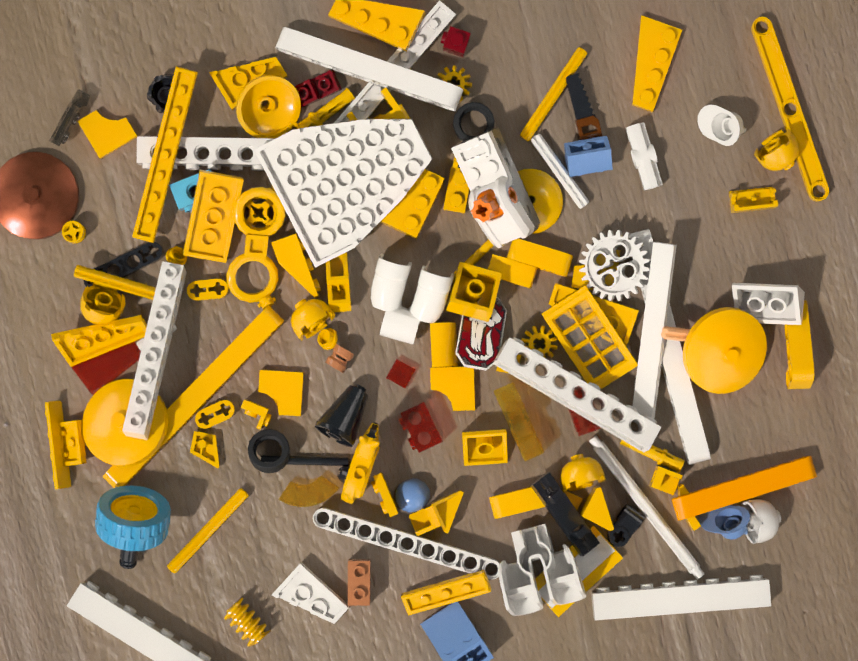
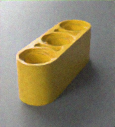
[507,238,573,277]
[489,487,545,519]

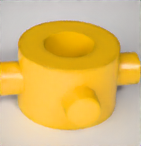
[258,295,276,310]

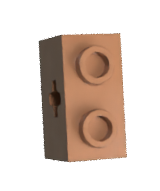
[348,559,371,606]

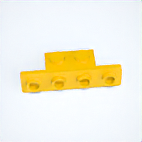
[45,401,87,489]

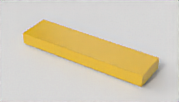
[401,570,491,616]

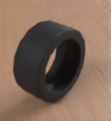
[453,102,495,141]
[248,429,291,473]

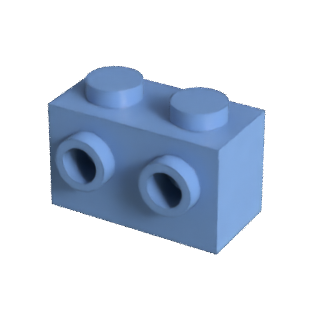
[564,136,613,177]

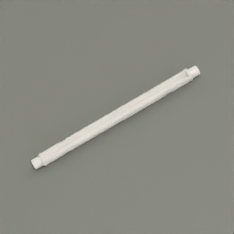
[589,435,705,580]

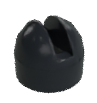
[337,466,350,483]

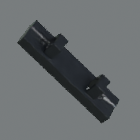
[530,472,600,556]

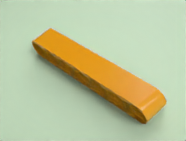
[671,455,818,520]

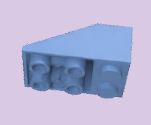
[420,602,494,661]

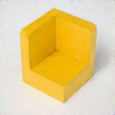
[649,466,683,495]
[409,505,441,536]

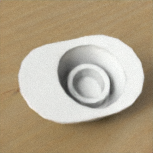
[697,104,746,146]

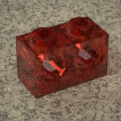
[398,402,443,453]

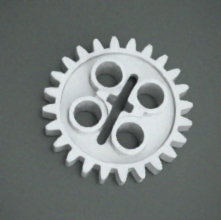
[579,230,651,301]

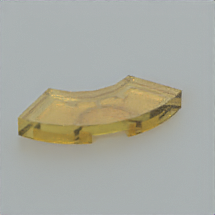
[278,475,339,507]

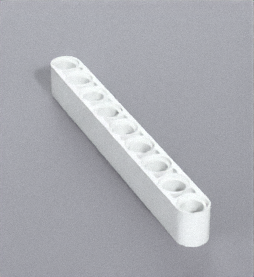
[275,27,463,111]
[313,507,500,580]

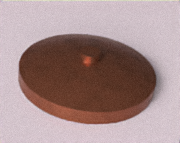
[0,152,79,239]

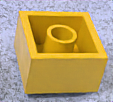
[446,262,502,322]

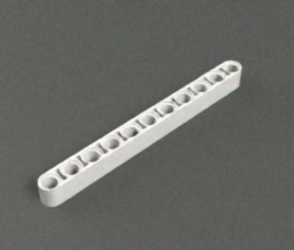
[629,229,710,465]

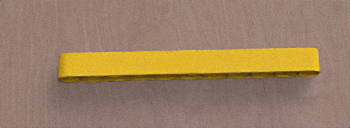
[103,306,285,488]

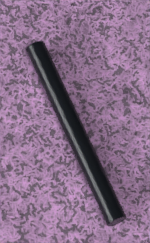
[261,455,349,466]

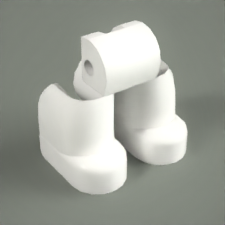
[371,253,455,344]
[499,524,586,616]

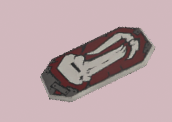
[455,297,507,371]

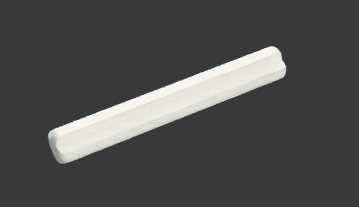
[531,134,589,209]

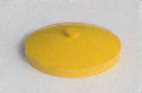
[683,307,767,394]
[82,379,168,467]

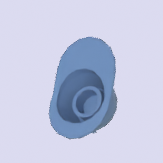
[699,505,750,540]

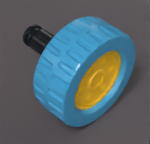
[95,486,171,569]

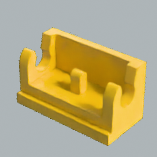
[729,187,778,213]

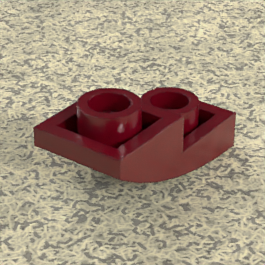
[294,70,342,108]

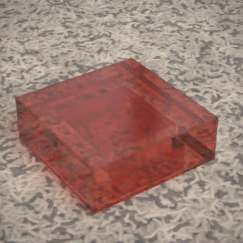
[386,359,416,388]

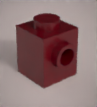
[440,26,471,58]

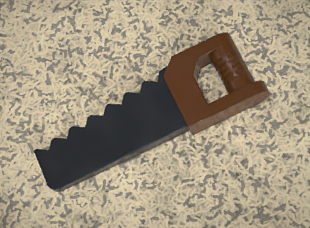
[566,73,602,140]

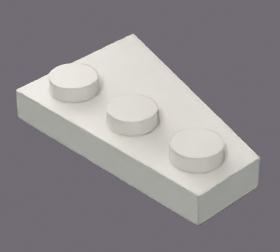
[272,562,350,624]

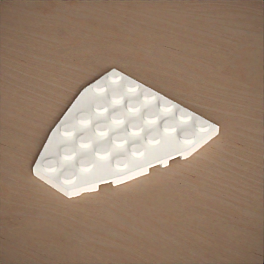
[254,119,432,267]

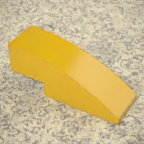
[326,252,352,312]

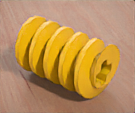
[224,597,271,647]

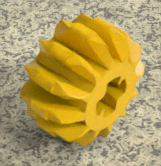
[438,65,472,102]
[521,326,558,358]

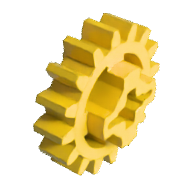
[242,196,276,229]

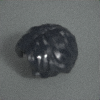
[147,74,174,113]

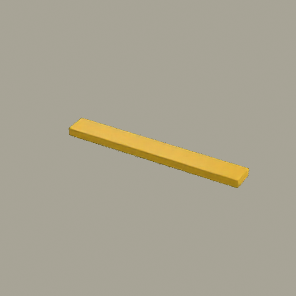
[132,67,198,243]

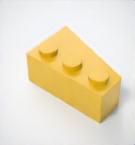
[380,169,445,240]

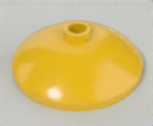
[236,75,301,139]
[518,169,563,234]

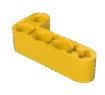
[784,300,814,389]

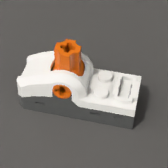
[451,127,540,248]

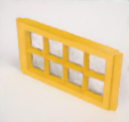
[541,285,638,390]

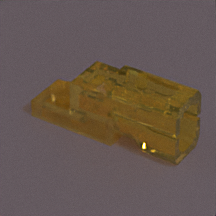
[493,382,545,461]

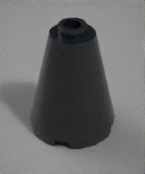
[315,384,368,447]

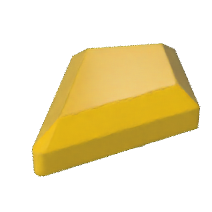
[190,431,220,468]

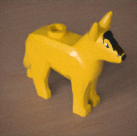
[341,422,380,504]

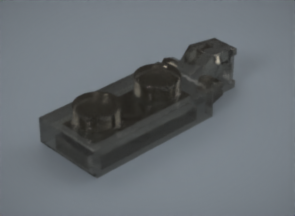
[49,89,90,146]

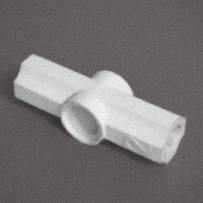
[626,122,663,191]

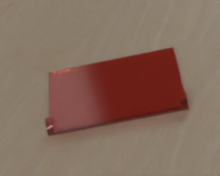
[67,342,141,395]

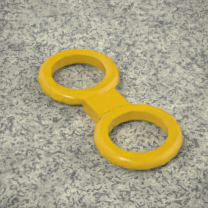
[226,187,286,303]

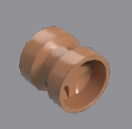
[325,344,355,373]

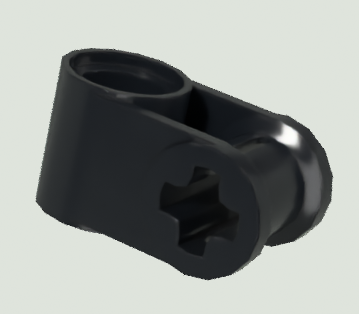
[607,504,645,547]

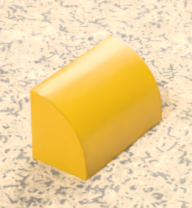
[430,322,458,368]

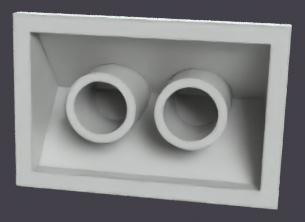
[732,283,805,325]

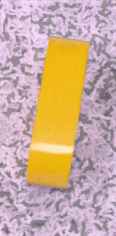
[187,279,229,301]
[195,400,235,429]

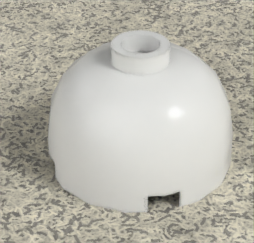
[741,499,781,544]

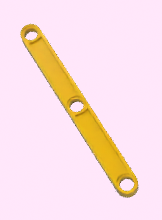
[751,17,829,202]

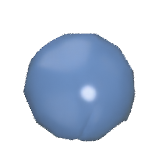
[395,478,430,513]

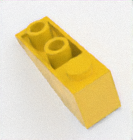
[271,234,321,298]

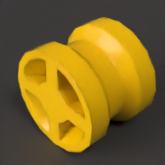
[62,221,86,244]

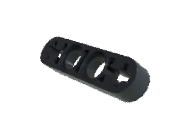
[83,242,164,287]

